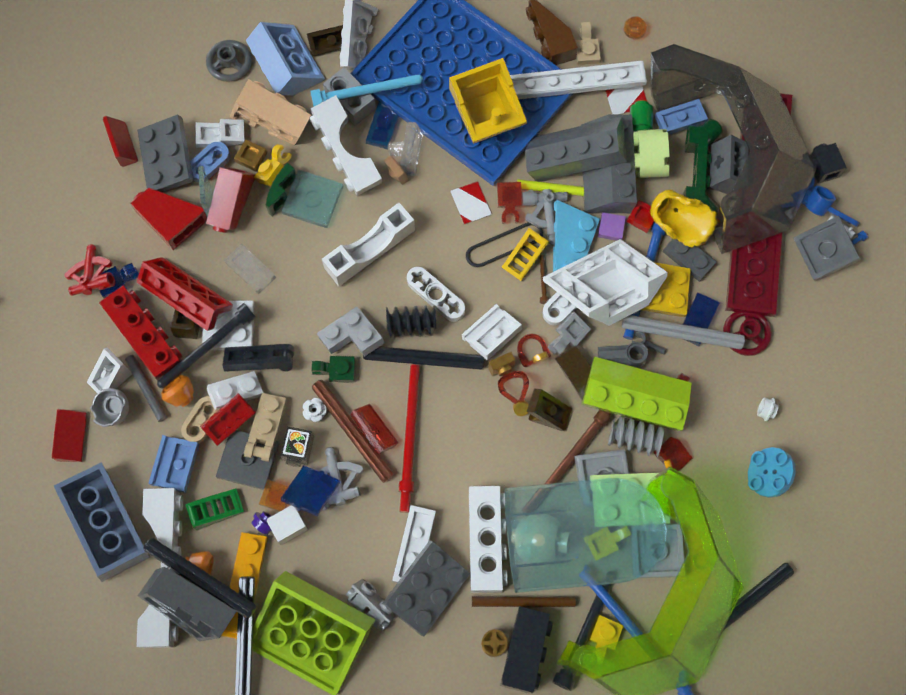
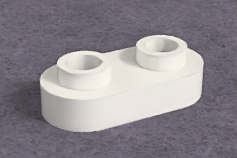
[542,292,577,325]

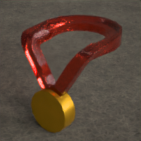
[517,334,551,367]
[498,371,529,416]

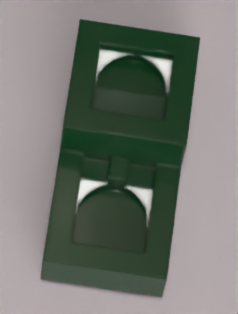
[265,163,297,216]

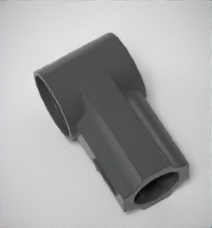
[598,342,648,369]

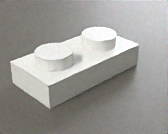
[206,371,263,411]

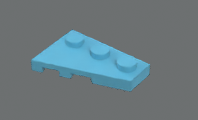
[553,200,600,272]

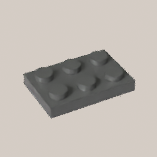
[137,114,194,192]
[382,541,470,637]

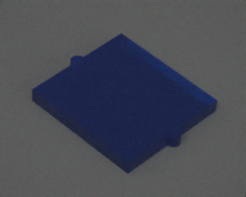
[281,465,340,516]

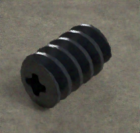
[386,305,436,338]

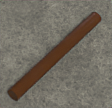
[472,596,576,607]

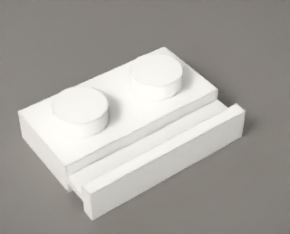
[462,304,522,360]

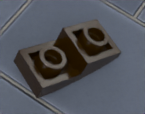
[555,345,591,400]

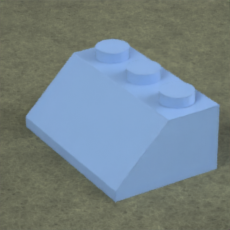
[246,22,325,96]

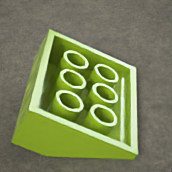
[253,571,376,695]

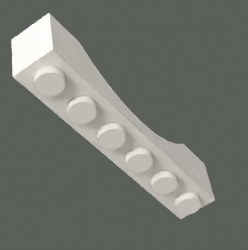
[137,488,183,648]

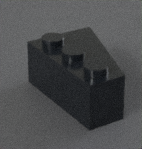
[500,606,553,694]

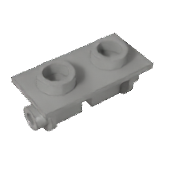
[346,579,398,631]

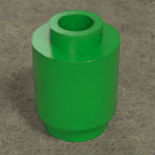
[630,101,653,132]

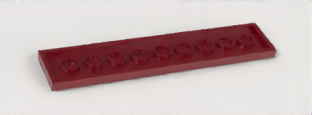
[725,89,793,317]

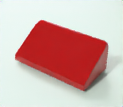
[103,116,138,167]
[52,409,87,462]

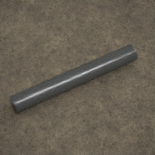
[125,355,167,422]

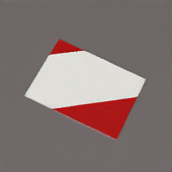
[605,86,647,114]
[450,181,491,224]

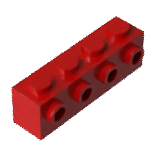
[99,286,183,381]

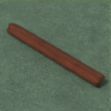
[312,380,393,483]

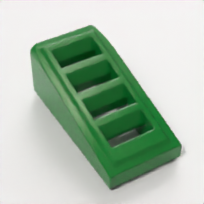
[185,488,245,530]

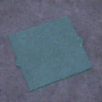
[198,166,212,218]

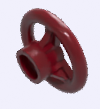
[723,312,772,356]

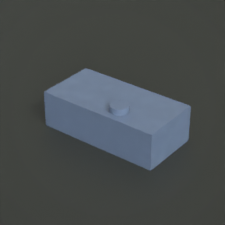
[54,462,150,582]

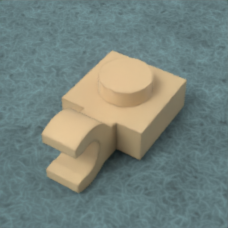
[575,22,601,65]

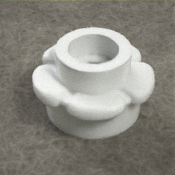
[757,397,778,421]
[303,398,327,422]

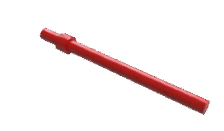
[398,364,420,513]

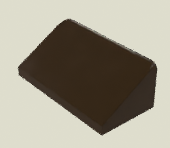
[306,25,343,56]

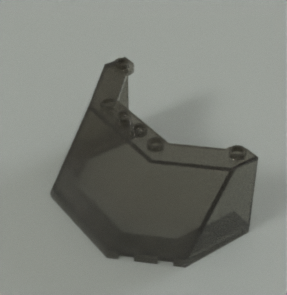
[651,44,817,254]

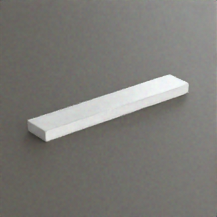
[510,61,647,99]

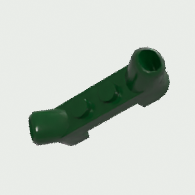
[683,119,723,216]

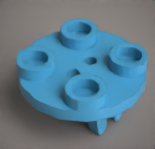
[748,447,796,498]

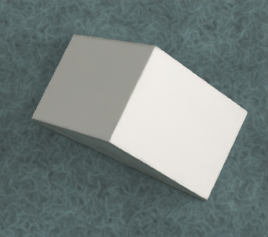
[87,347,132,394]

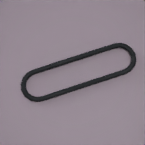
[466,222,543,267]

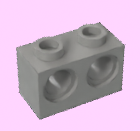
[323,67,376,126]

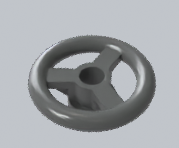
[206,40,252,82]

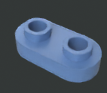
[190,142,230,183]

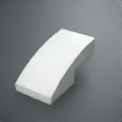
[195,119,244,148]

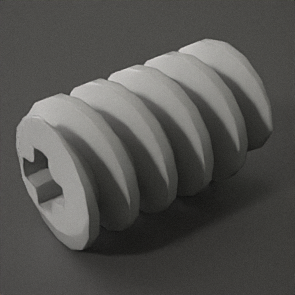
[608,416,664,457]

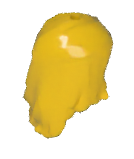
[650,189,718,248]

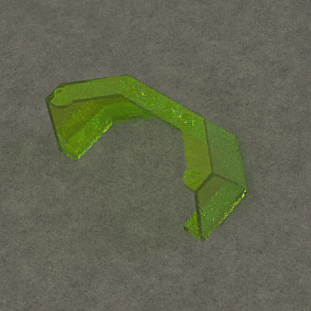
[556,467,744,695]

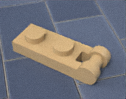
[244,393,286,462]

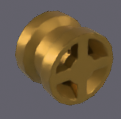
[481,629,508,657]

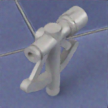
[521,189,567,245]
[309,447,364,512]

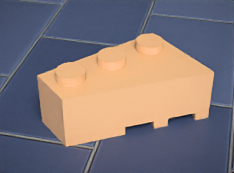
[230,79,311,145]

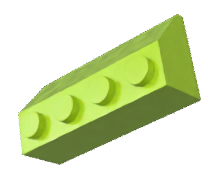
[581,356,692,431]

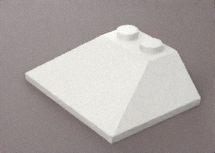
[543,239,667,326]

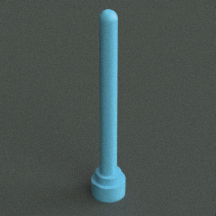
[310,75,423,106]

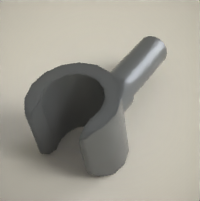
[632,331,665,354]

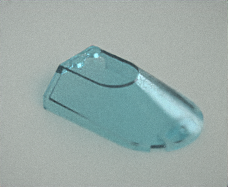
[505,478,667,593]

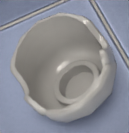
[90,388,129,427]

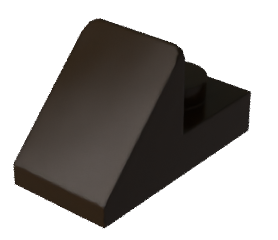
[527,389,572,431]

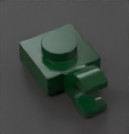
[311,356,355,383]

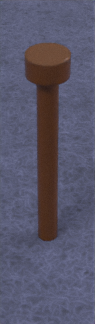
[540,255,549,304]

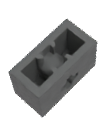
[710,135,749,194]

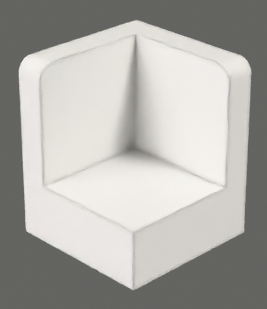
[267,504,308,545]

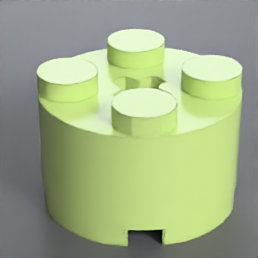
[633,129,669,178]

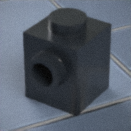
[807,143,847,184]

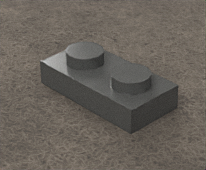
[662,239,716,282]

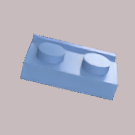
[148,435,199,493]

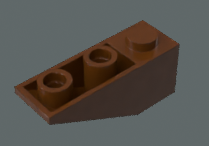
[526,0,578,65]

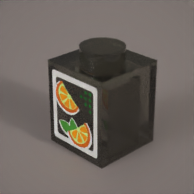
[280,426,315,467]

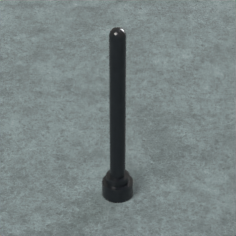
[157,303,257,389]
[552,571,615,691]

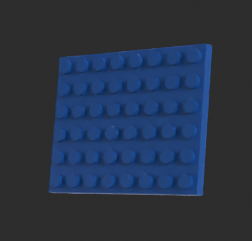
[350,0,574,186]

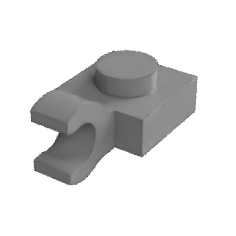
[547,312,591,354]

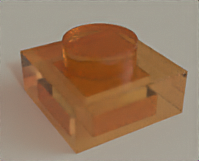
[259,480,293,512]

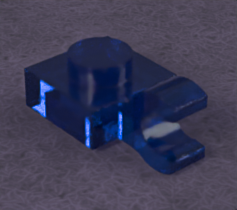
[99,263,139,298]

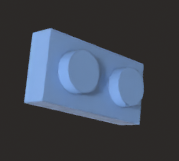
[655,99,708,135]

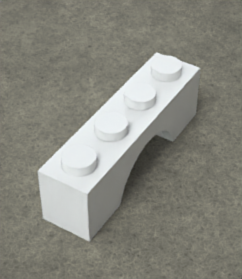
[309,95,382,196]
[322,203,415,286]

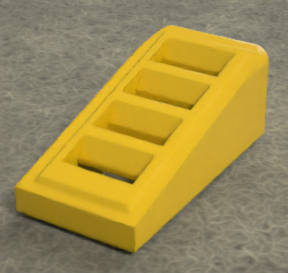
[502,228,549,281]

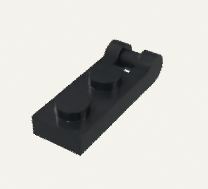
[222,344,294,372]

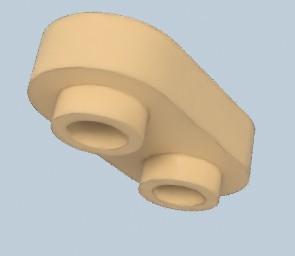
[181,396,218,443]

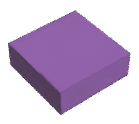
[598,212,626,241]

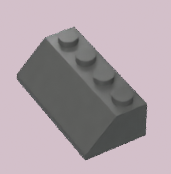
[581,114,637,214]
[525,116,627,182]

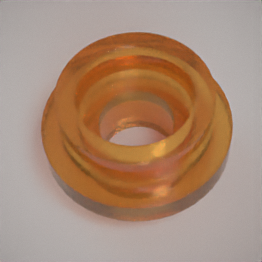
[623,16,647,39]

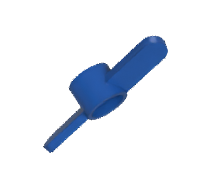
[777,178,859,227]

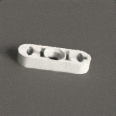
[407,267,465,322]

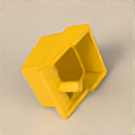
[449,58,527,144]

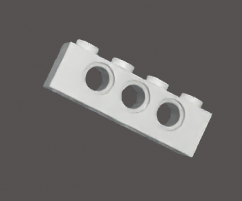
[469,486,507,593]

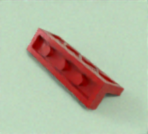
[136,257,233,331]

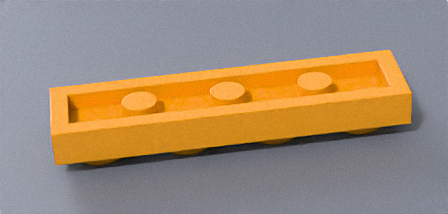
[221,532,268,639]

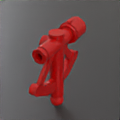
[64,244,115,296]

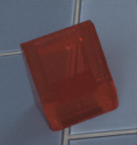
[654,437,692,475]

